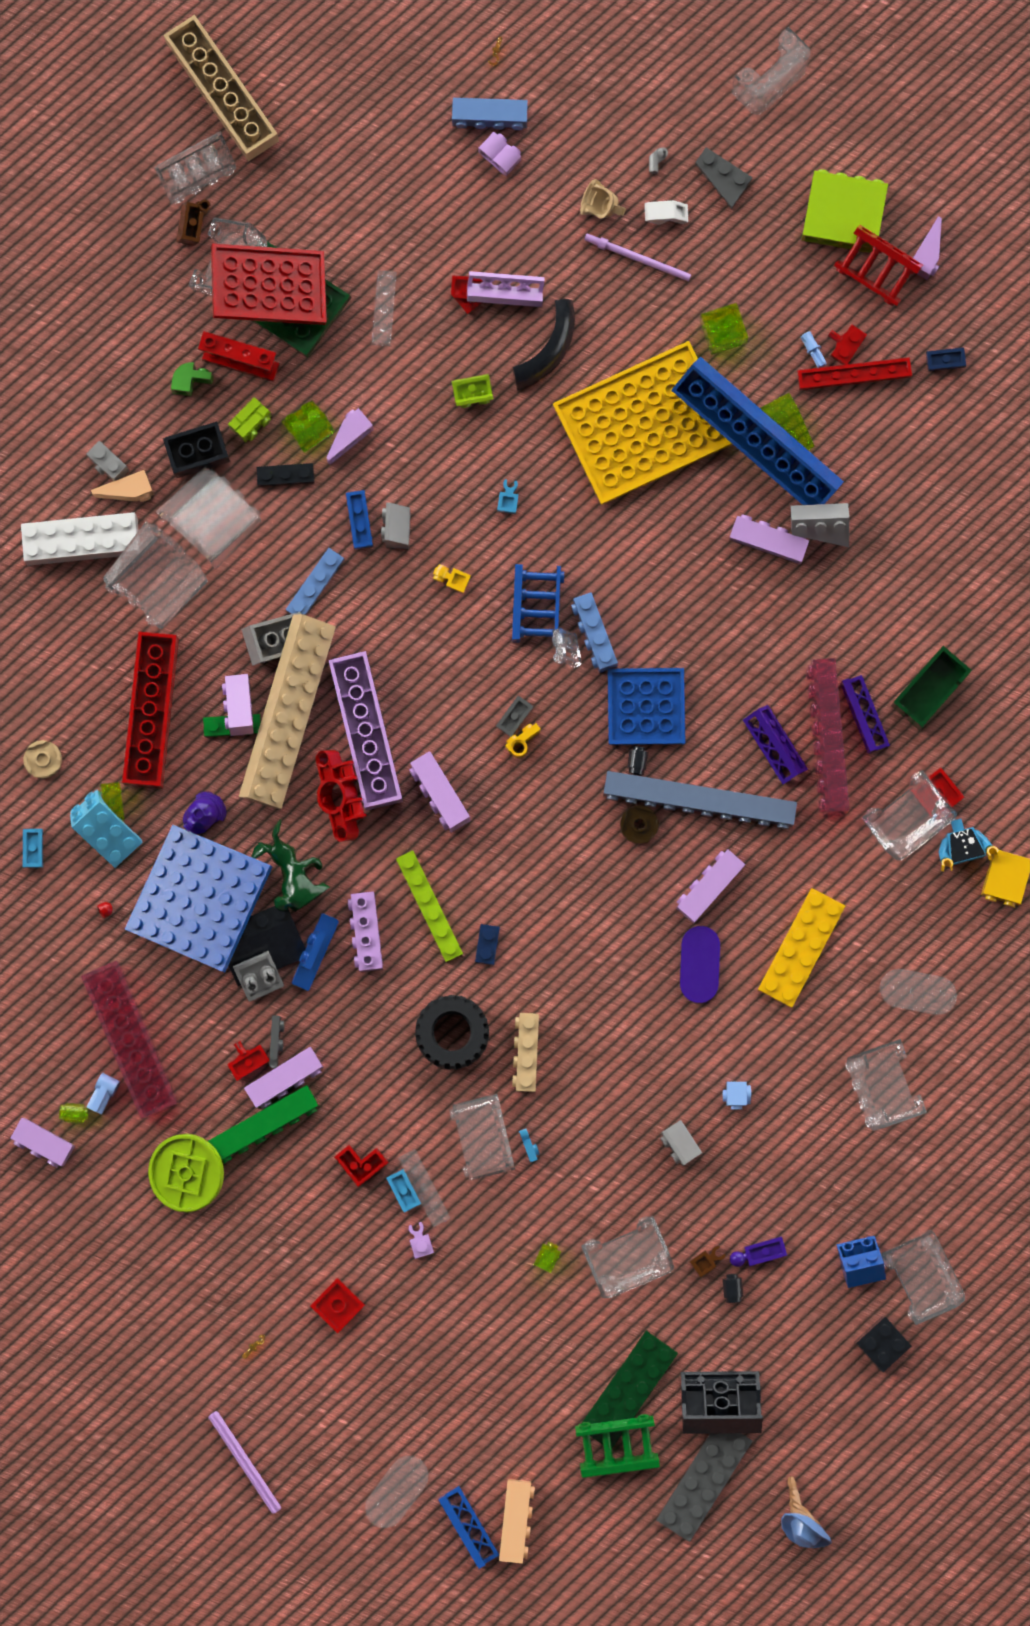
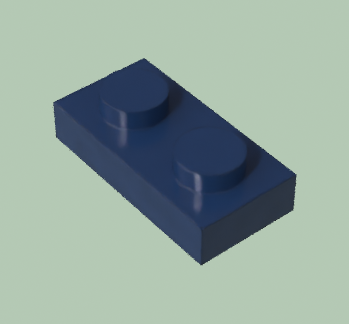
[926,347,966,372]
[475,924,500,965]

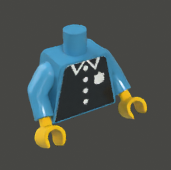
[938,819,999,872]

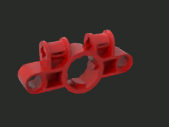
[316,750,367,842]

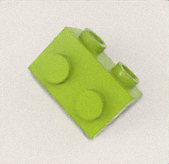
[451,374,493,408]

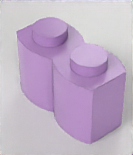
[478,132,521,176]

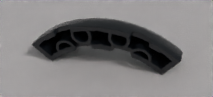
[513,299,575,391]

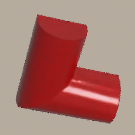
[334,1145,389,1187]

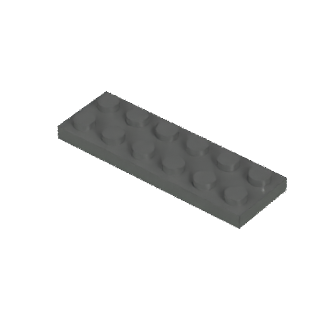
[656,1433,752,1542]

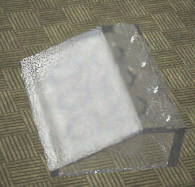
[154,131,237,204]

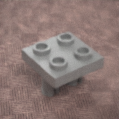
[233,951,284,1002]

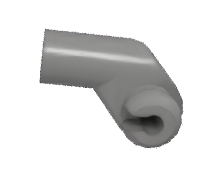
[649,148,668,174]

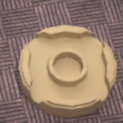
[23,740,62,779]

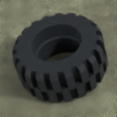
[415,995,489,1070]

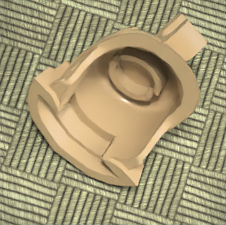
[580,179,626,219]

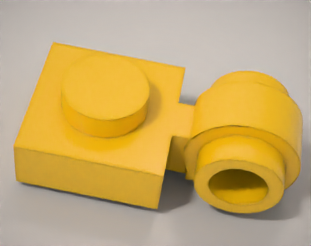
[433,564,471,594]

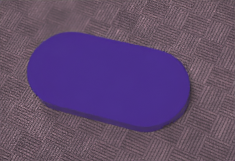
[680,926,720,1003]

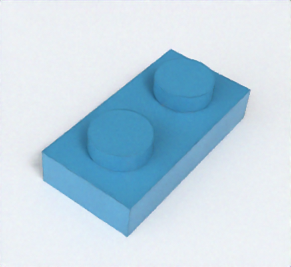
[23,829,43,868]
[386,1169,421,1213]

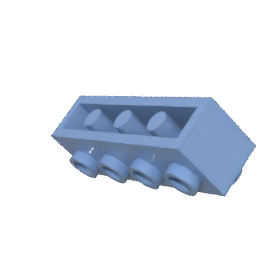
[571,592,618,673]

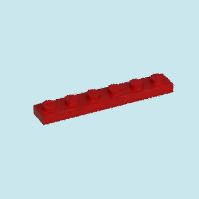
[797,357,912,390]

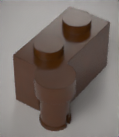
[176,199,211,246]

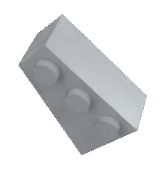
[791,503,849,547]

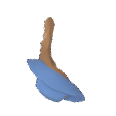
[781,1476,832,1548]

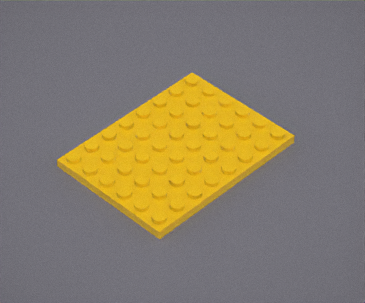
[553,341,733,505]

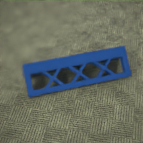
[438,1486,499,1569]

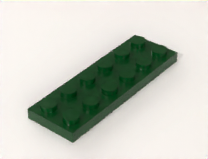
[582,1330,678,1448]

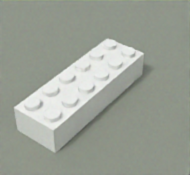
[21,512,141,566]

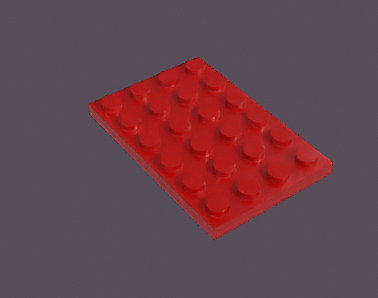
[211,243,327,325]

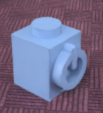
[722,1082,751,1110]

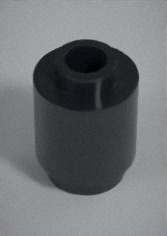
[627,746,648,775]
[722,1274,743,1303]

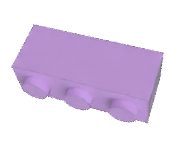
[222,674,254,736]
[11,1118,75,1168]

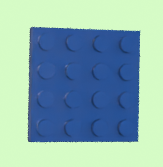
[608,668,685,745]

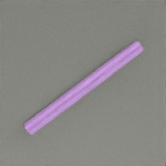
[209,1411,281,1514]

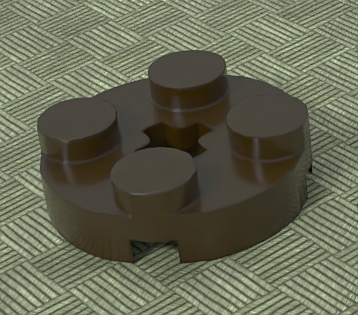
[620,805,659,844]

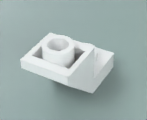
[645,200,688,225]

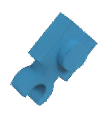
[497,479,519,514]
[519,1129,540,1162]

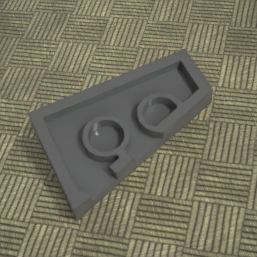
[695,147,753,210]

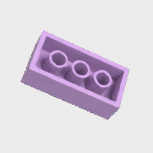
[409,751,471,833]

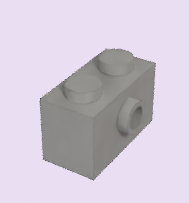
[86,441,129,481]

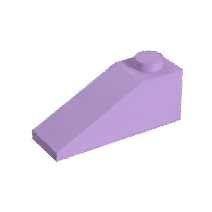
[913,216,942,280]
[326,408,374,465]

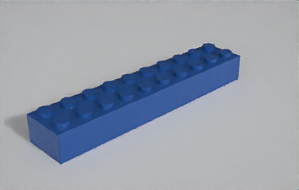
[671,357,844,505]

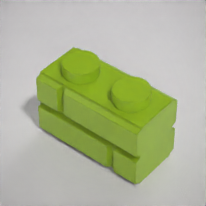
[228,397,272,443]

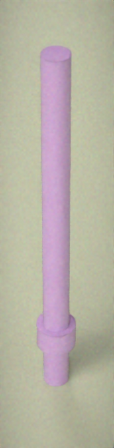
[584,233,691,282]

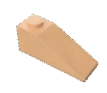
[91,470,154,502]

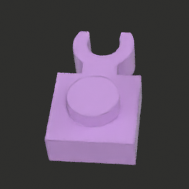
[409,1222,434,1259]

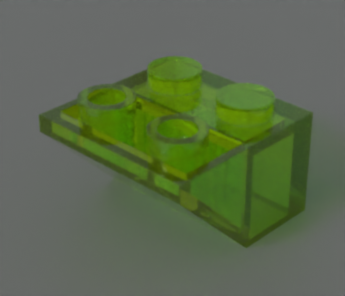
[281,401,335,453]

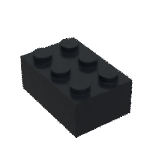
[163,421,230,479]

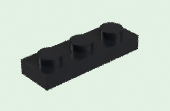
[256,463,315,487]

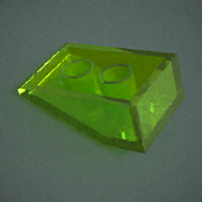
[760,393,815,450]

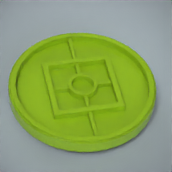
[148,1134,224,1212]

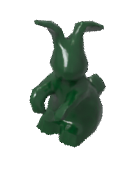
[251,819,330,912]

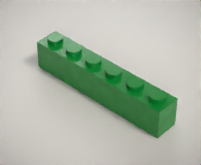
[208,1085,319,1164]

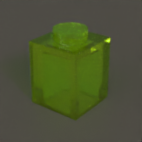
[533,1241,561,1273]

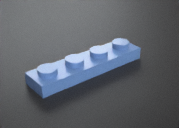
[286,548,345,615]

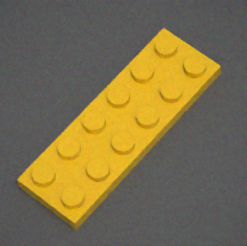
[758,888,845,1008]

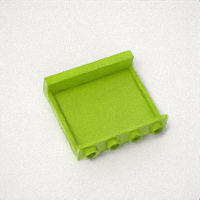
[801,169,888,253]

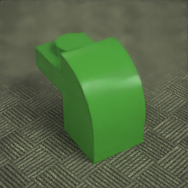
[171,362,213,396]

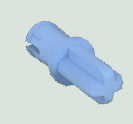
[800,331,827,368]

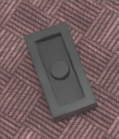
[496,695,534,737]

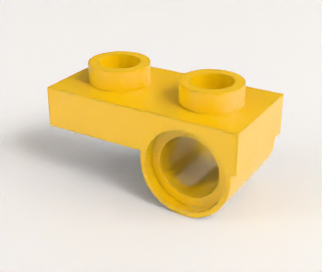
[505,723,541,759]

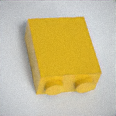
[981,850,1030,908]

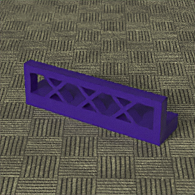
[840,675,890,754]
[743,705,808,784]

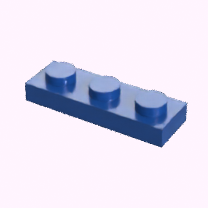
[346,490,373,550]

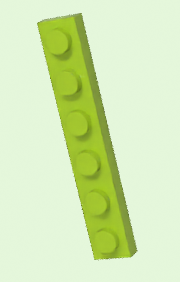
[396,850,463,962]

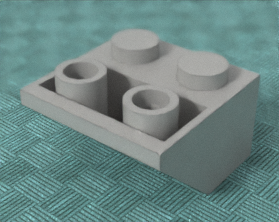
[381,502,411,549]
[660,1120,702,1166]

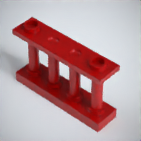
[834,225,923,306]
[198,331,280,382]

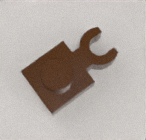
[689,1245,726,1278]

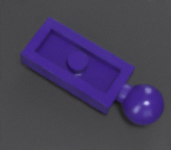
[730,1236,787,1267]

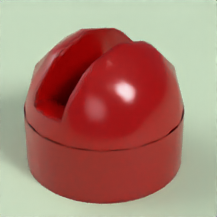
[97,902,113,919]

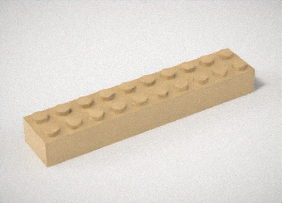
[239,614,336,809]

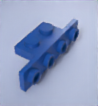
[291,913,339,991]

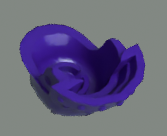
[183,792,227,834]

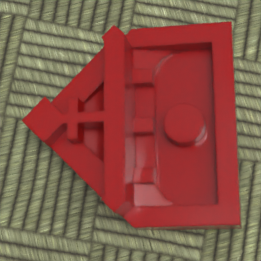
[451,275,483,314]

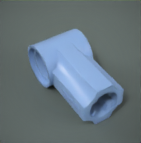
[87,1073,120,1115]

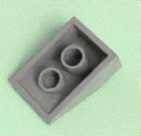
[241,612,301,666]

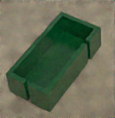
[891,646,972,731]

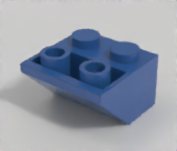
[836,1236,886,1288]

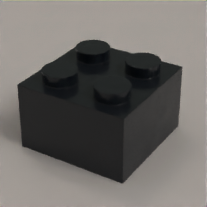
[854,1316,912,1373]

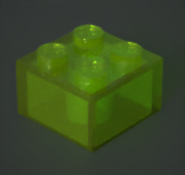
[700,303,749,355]

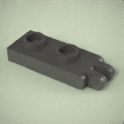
[270,1015,285,1069]

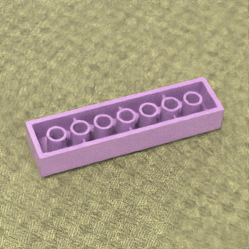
[329,651,403,811]

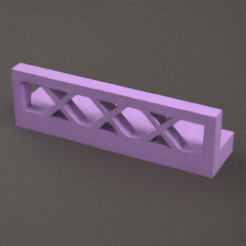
[467,271,544,307]

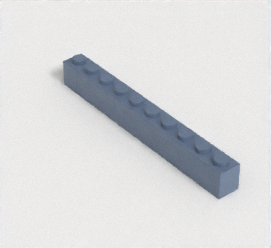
[603,771,797,829]

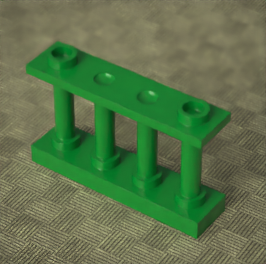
[575,1414,660,1478]

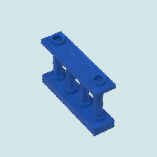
[512,564,564,644]

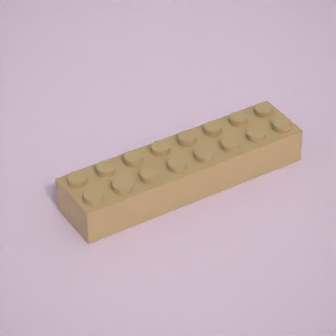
[164,15,279,162]

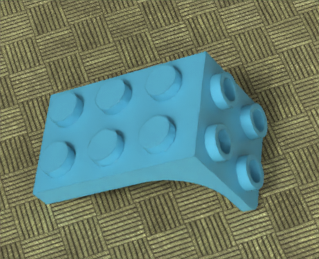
[70,790,143,868]

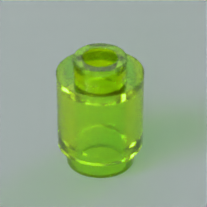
[59,1103,89,1123]

